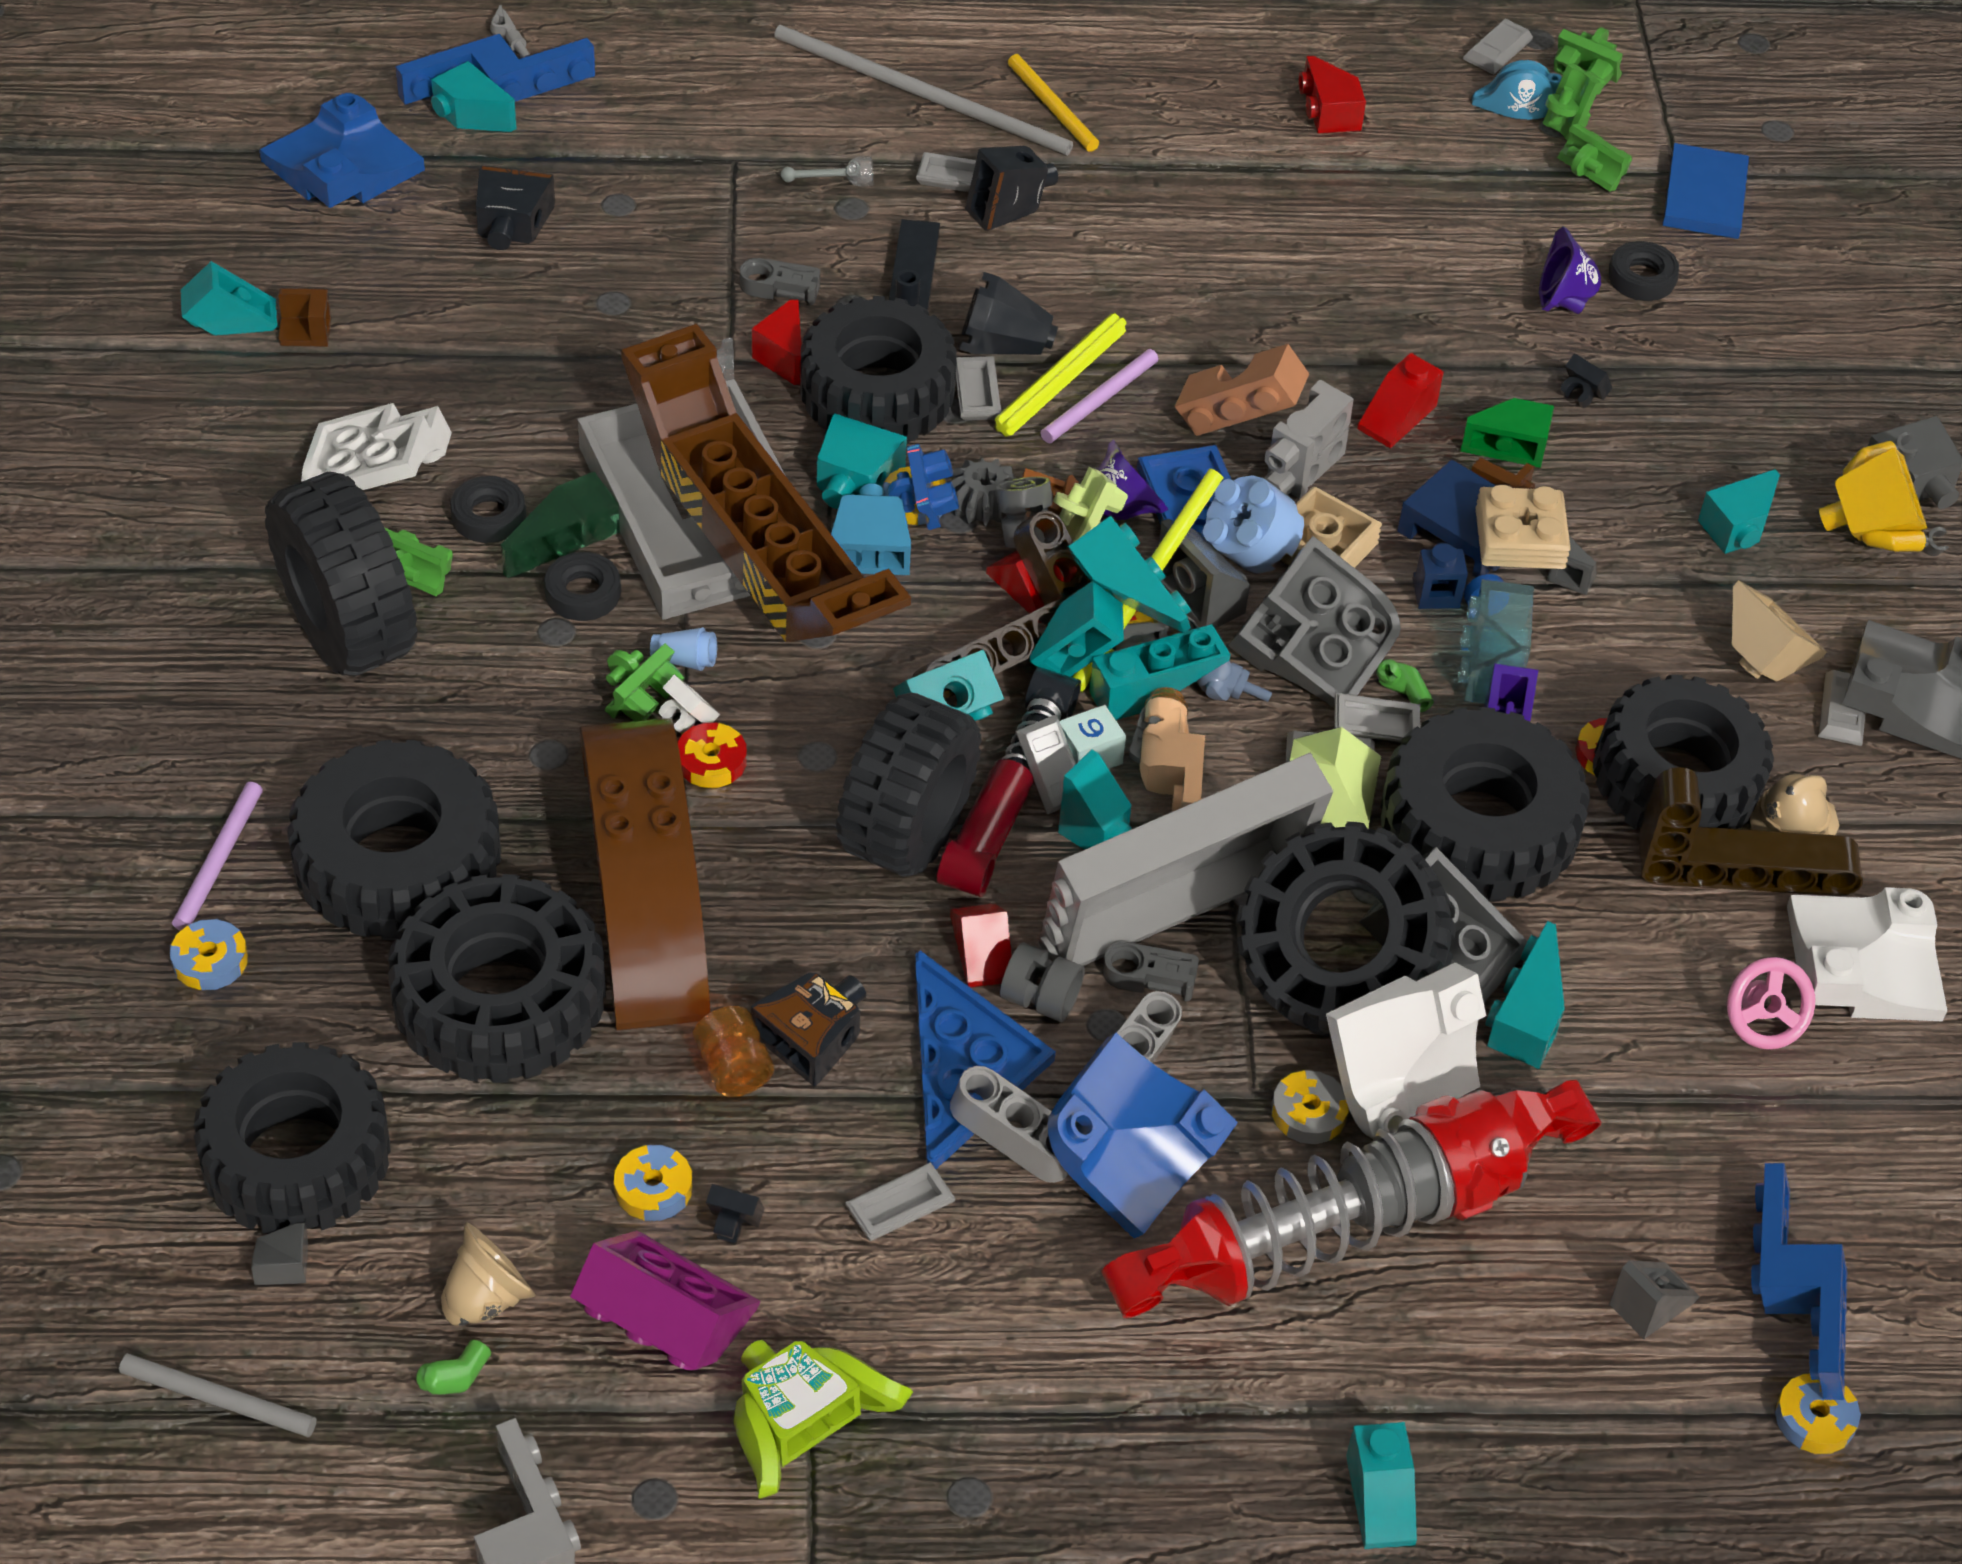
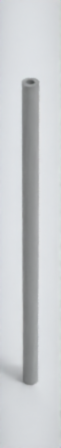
[774,25,1073,156]

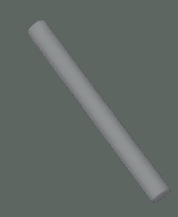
[119,1353,316,1437]

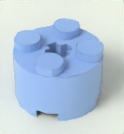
[1203,475,1304,574]

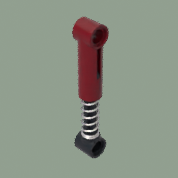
[937,667,1081,897]

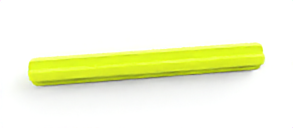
[994,313,1127,437]

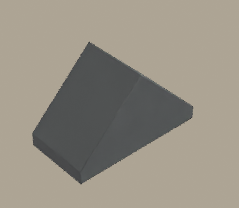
[1609,1260,1700,1339]

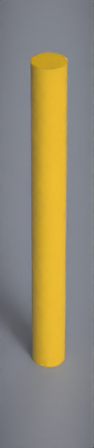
[1008,54,1099,152]

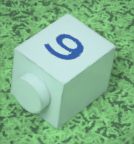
[1060,705,1126,769]

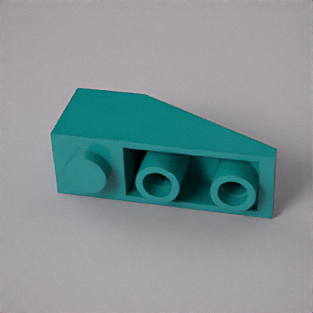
[1068,516,1191,633]
[1089,624,1231,720]
[1485,921,1565,1069]

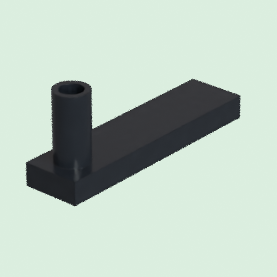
[889,219,940,311]

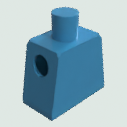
[831,483,911,575]

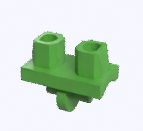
[1554,27,1623,89]
[1543,63,1605,140]
[1558,123,1632,192]
[385,528,453,596]
[605,643,685,721]

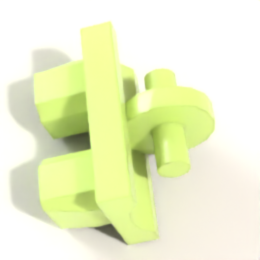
[1053,467,1128,542]

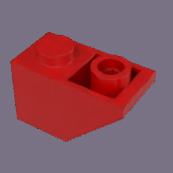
[1298,56,1366,133]

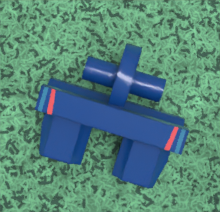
[887,444,959,530]

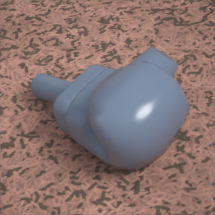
[1197,661,1272,702]

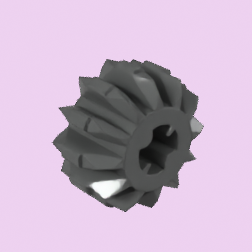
[951,456,1018,526]

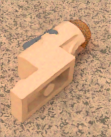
[1129,687,1205,811]

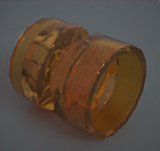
[693,1006,774,1097]

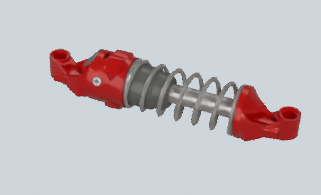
[1101,1080,1602,1318]

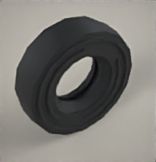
[1609,241,1679,301]
[450,476,527,543]
[544,552,622,621]

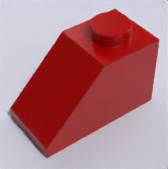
[1357,353,1444,448]

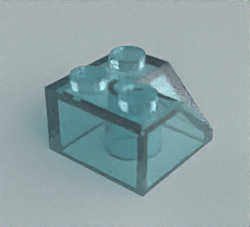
[1458,579,1534,703]

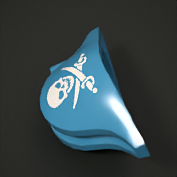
[1472,60,1562,120]

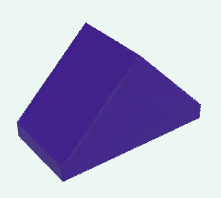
[1484,663,1539,722]

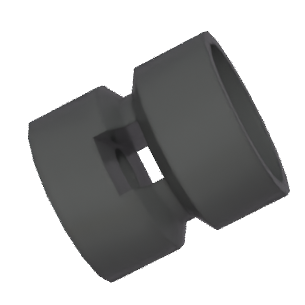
[996,476,1053,548]
[1000,942,1085,1022]

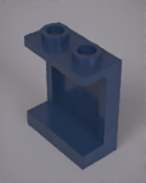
[1397,459,1501,578]

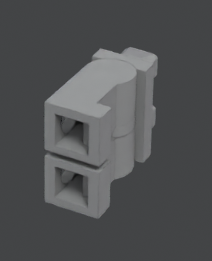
[1263,380,1354,499]

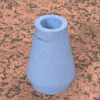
[650,627,717,671]

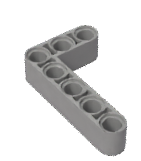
[950,991,1182,1183]

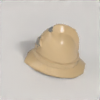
[1749,774,1839,835]
[441,1222,536,1326]

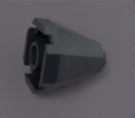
[957,272,1058,355]

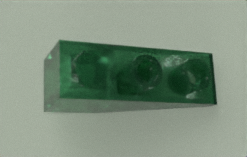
[501,472,620,579]

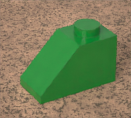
[1460,398,1554,468]

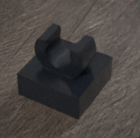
[1561,353,1613,408]
[706,1184,765,1245]

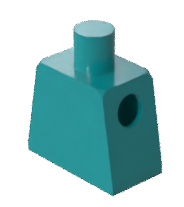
[817,413,907,509]

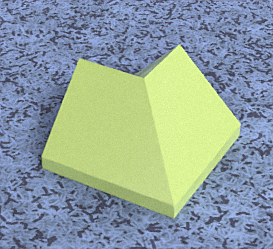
[1290,727,1381,828]

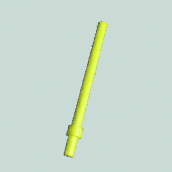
[1072,468,1223,693]

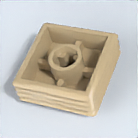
[1476,485,1571,569]
[1281,487,1382,568]

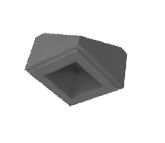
[1547,536,1597,595]
[251,1223,308,1285]

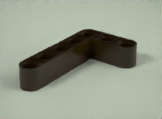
[912,511,1090,700]
[1639,767,1863,896]

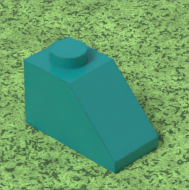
[431,61,517,132]
[181,261,278,336]
[1698,469,1780,554]
[1030,581,1124,677]
[1058,749,1132,850]
[1346,1422,1417,1549]

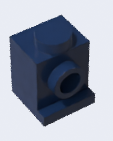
[1412,543,1468,609]

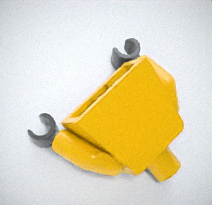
[1819,432,1949,556]

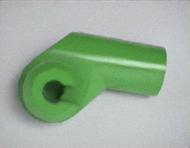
[1376,659,1434,712]
[416,1340,491,1395]

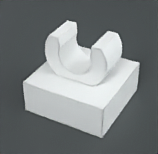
[659,675,720,734]

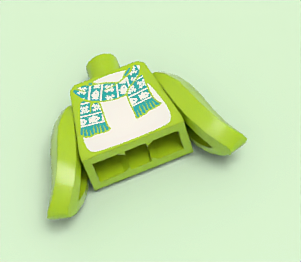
[734,1340,913,1499]

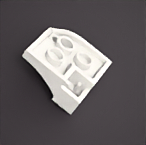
[301,403,452,490]
[1787,887,1947,1021]
[1326,963,1486,1139]

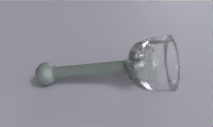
[781,156,874,187]

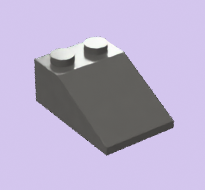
[1359,847,1527,1003]

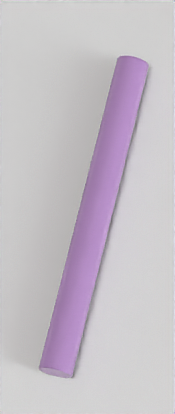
[1041,349,1158,443]
[172,782,263,931]

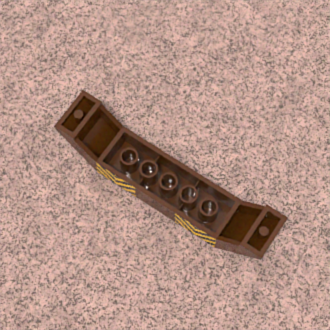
[621,324,912,642]

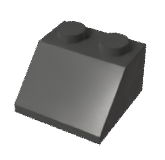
[1159,519,1250,628]

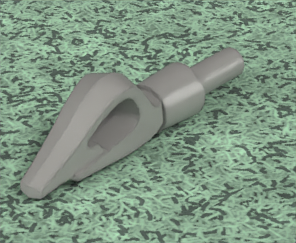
[490,5,531,58]

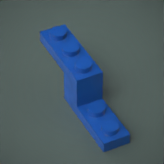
[395,34,595,105]
[1751,1163,1848,1400]

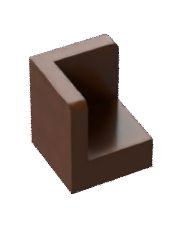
[278,288,332,347]

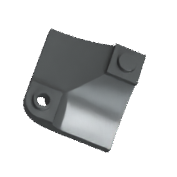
[1228,536,1401,709]
[1842,620,1962,759]

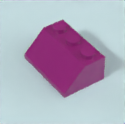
[570,1231,761,1370]

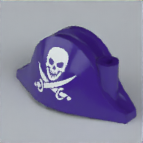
[1539,226,1601,314]
[1095,439,1168,520]

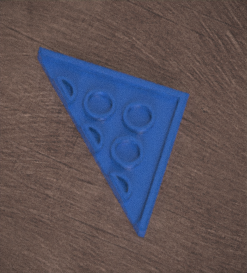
[915,950,1056,1169]

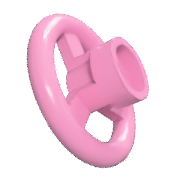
[1727,957,1815,1050]

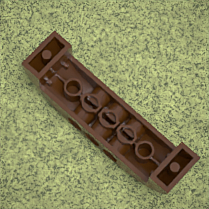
[580,718,711,1031]

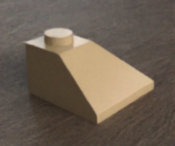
[1732,580,1827,682]

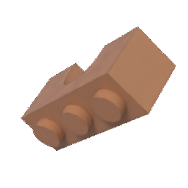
[1175,344,1309,436]

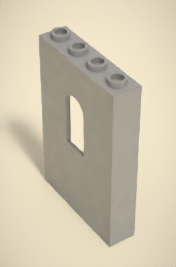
[578,379,786,620]
[1038,752,1333,966]

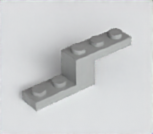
[474,1418,581,1564]

